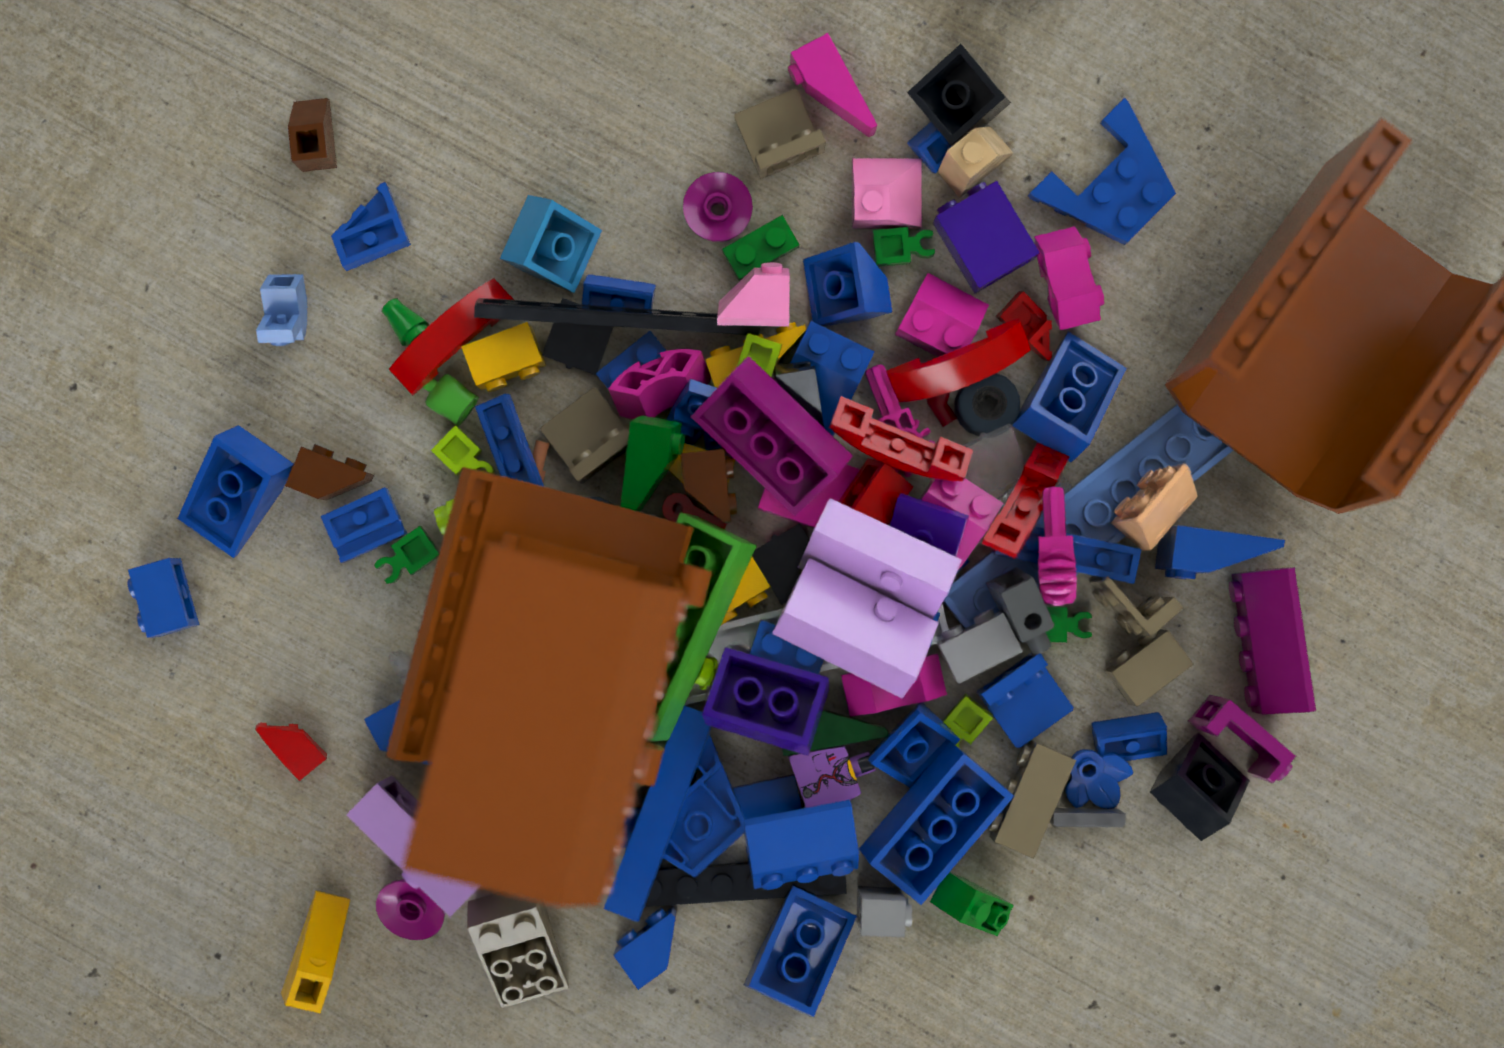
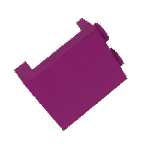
[1188,695,1296,783]

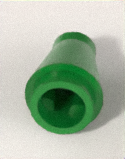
[382,298,429,346]

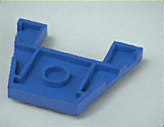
[1028,97,1176,245]
[624,734,745,877]

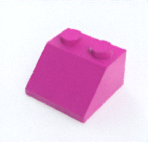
[895,273,989,357]
[920,478,1004,570]

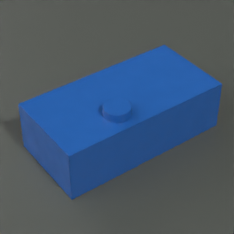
[859,741,1014,905]

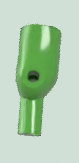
[423,374,479,426]

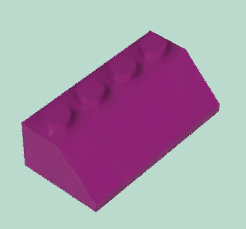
[691,356,853,516]
[1229,567,1316,715]

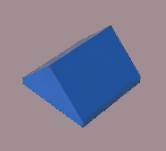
[868,702,960,788]

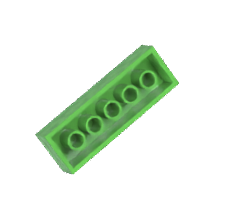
[648,512,757,741]

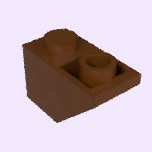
[288,98,337,172]
[285,444,374,501]
[681,449,737,523]

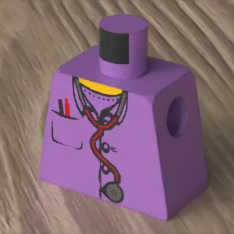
[788,745,876,808]

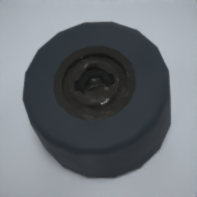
[954,373,1020,437]

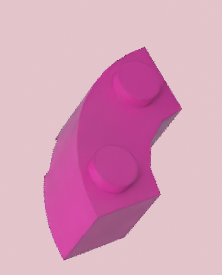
[1034,226,1104,330]
[608,349,711,419]
[841,653,947,717]

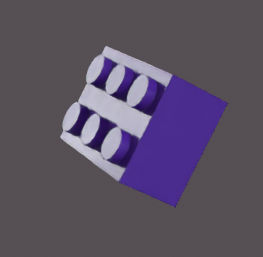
[702,647,830,756]

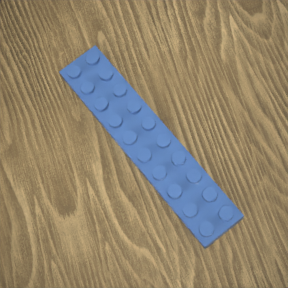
[943,404,1233,629]

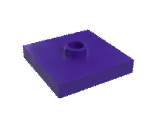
[890,493,969,557]

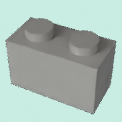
[937,609,1023,684]
[856,886,912,937]

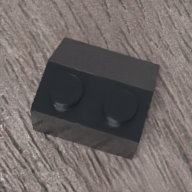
[907,44,1011,146]
[1150,732,1250,841]

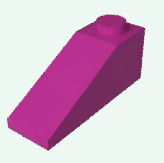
[788,33,877,137]

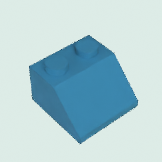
[500,195,602,293]

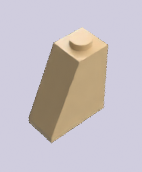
[938,127,1013,198]

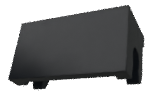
[775,361,824,427]

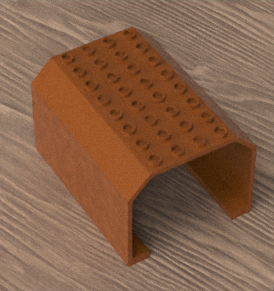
[1165,118,1504,514]
[402,532,688,907]

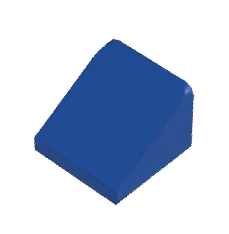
[907,122,954,174]

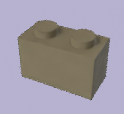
[1105,629,1194,707]

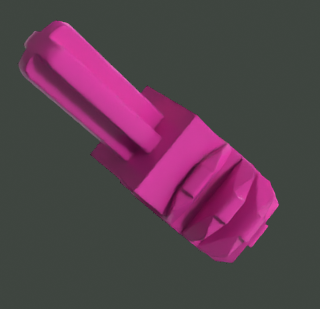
[865,365,935,478]
[1038,486,1076,606]

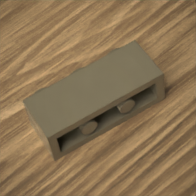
[988,740,1076,859]

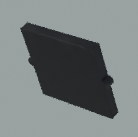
[542,298,614,375]
[752,523,810,605]

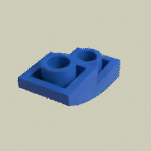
[666,379,717,445]

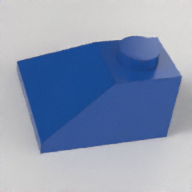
[803,242,893,327]

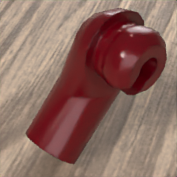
[927,392,957,428]

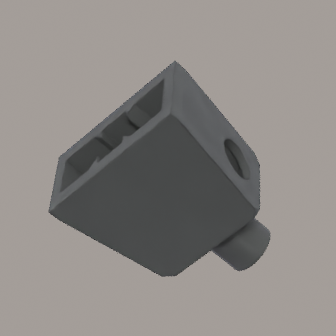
[986,567,1054,655]

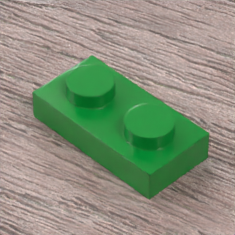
[722,215,800,281]

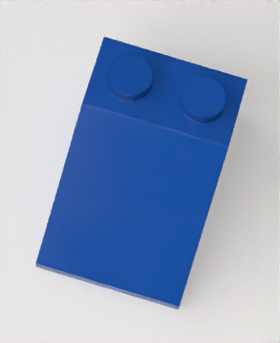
[791,321,875,436]
[1012,331,1127,462]
[177,425,294,558]
[1155,525,1285,580]
[743,885,857,1017]

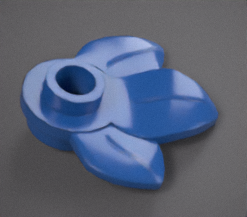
[1065,749,1133,809]

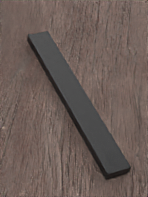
[474,298,760,336]

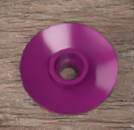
[683,172,753,242]
[376,879,445,940]

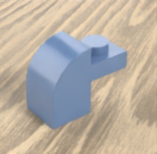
[256,274,307,346]

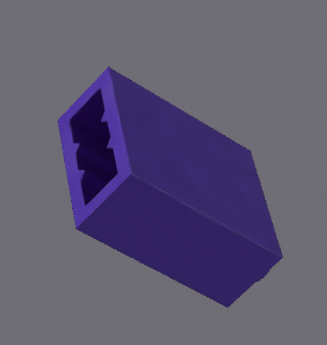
[933,181,1040,294]

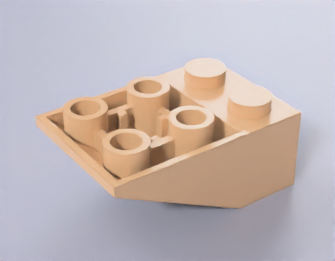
[1111,463,1198,551]

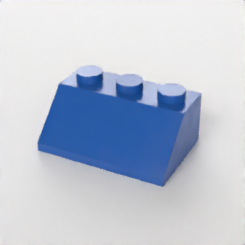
[744,800,859,890]

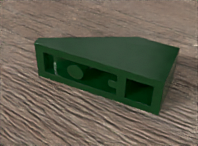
[782,709,888,756]

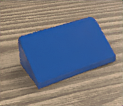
[582,274,656,309]
[1091,712,1167,761]

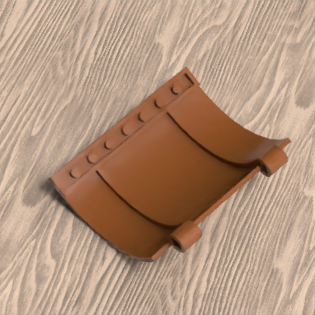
[386,467,713,786]

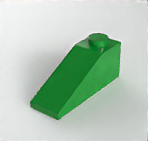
[620,415,685,512]

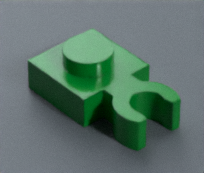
[872,227,935,267]
[374,526,440,584]
[1046,607,1092,643]

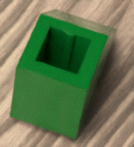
[930,872,1014,936]

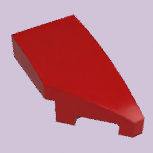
[996,291,1052,361]
[255,722,327,781]

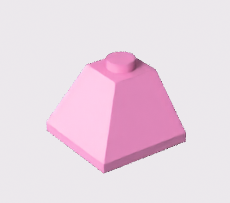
[852,158,922,229]
[717,262,790,326]

